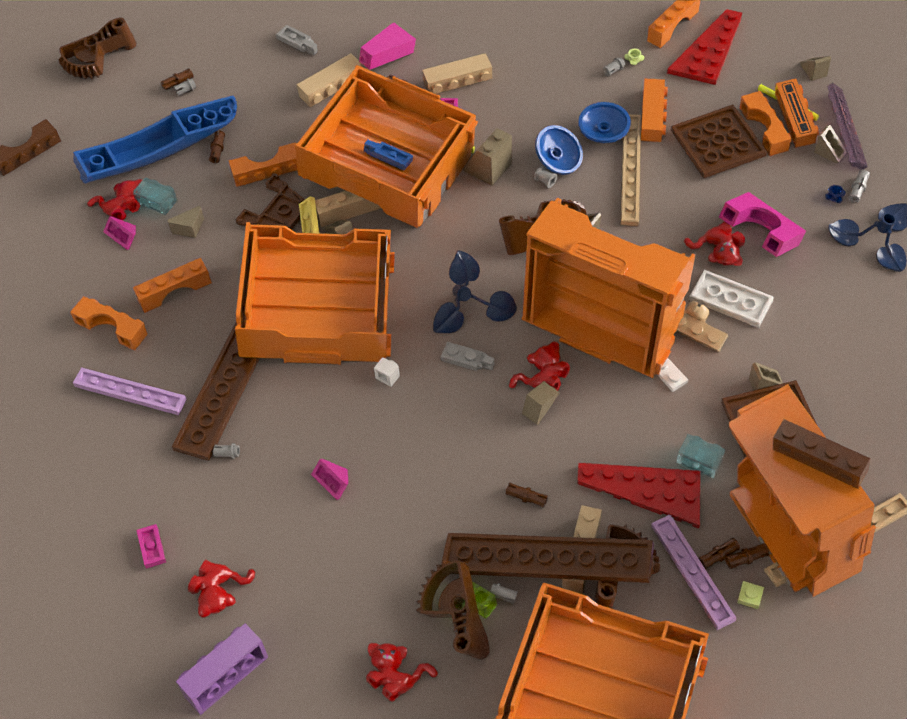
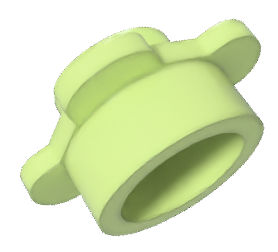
[624,48,644,65]

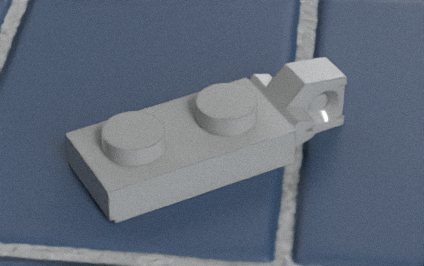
[276,25,318,55]
[441,342,495,371]

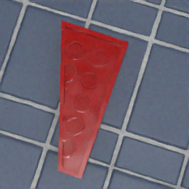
[667,9,742,85]
[577,463,700,529]

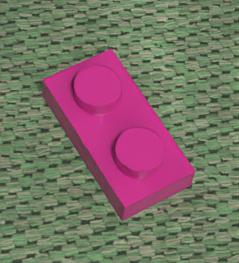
[136,524,166,569]

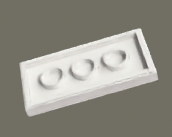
[689,270,774,328]

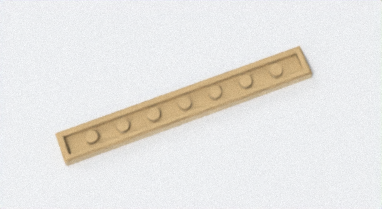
[621,114,641,226]
[764,493,907,587]

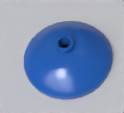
[578,102,631,143]
[535,125,583,175]

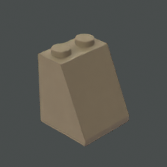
[464,128,512,186]

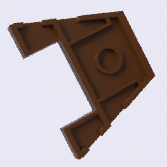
[235,173,305,230]

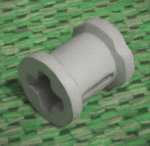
[534,166,557,188]

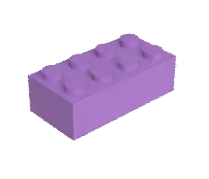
[176,623,268,715]

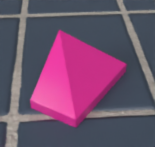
[103,216,136,250]
[311,459,348,500]

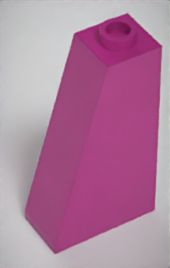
[359,23,416,70]

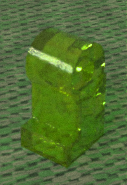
[463,581,497,619]

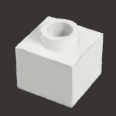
[374,357,400,387]

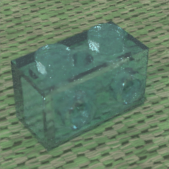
[133,177,178,215]
[676,434,726,478]

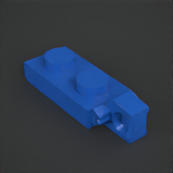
[364,140,413,170]

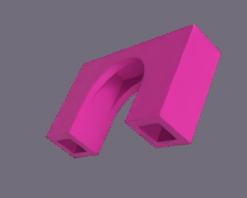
[719,192,806,257]

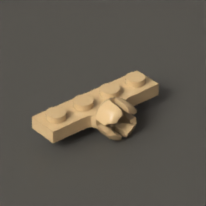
[676,301,728,352]

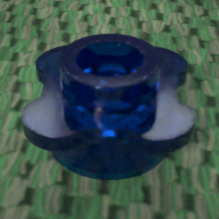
[825,185,846,203]

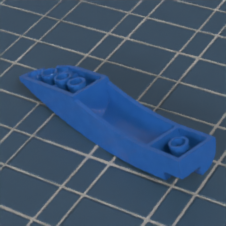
[73,95,237,184]

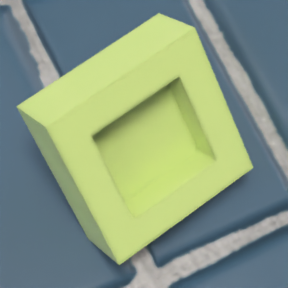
[737,581,764,609]

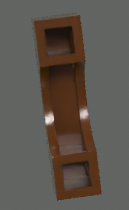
[0,119,61,176]

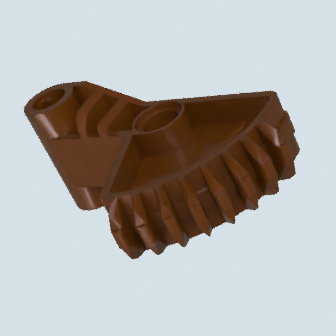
[58,17,137,79]
[499,199,587,255]
[594,524,661,609]
[416,560,490,660]

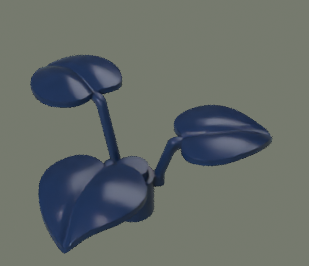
[828,203,907,272]
[433,250,517,333]

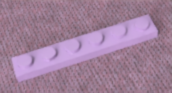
[73,368,187,415]
[651,515,736,630]

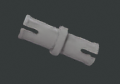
[848,170,870,203]

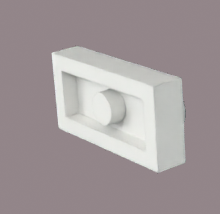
[657,358,688,392]

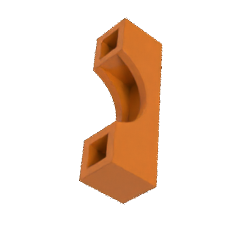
[647,0,700,48]
[740,91,792,156]
[229,142,297,187]
[133,257,212,313]
[70,296,148,350]

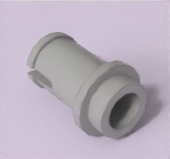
[603,57,625,76]
[174,78,196,96]
[213,443,240,459]
[490,583,518,604]

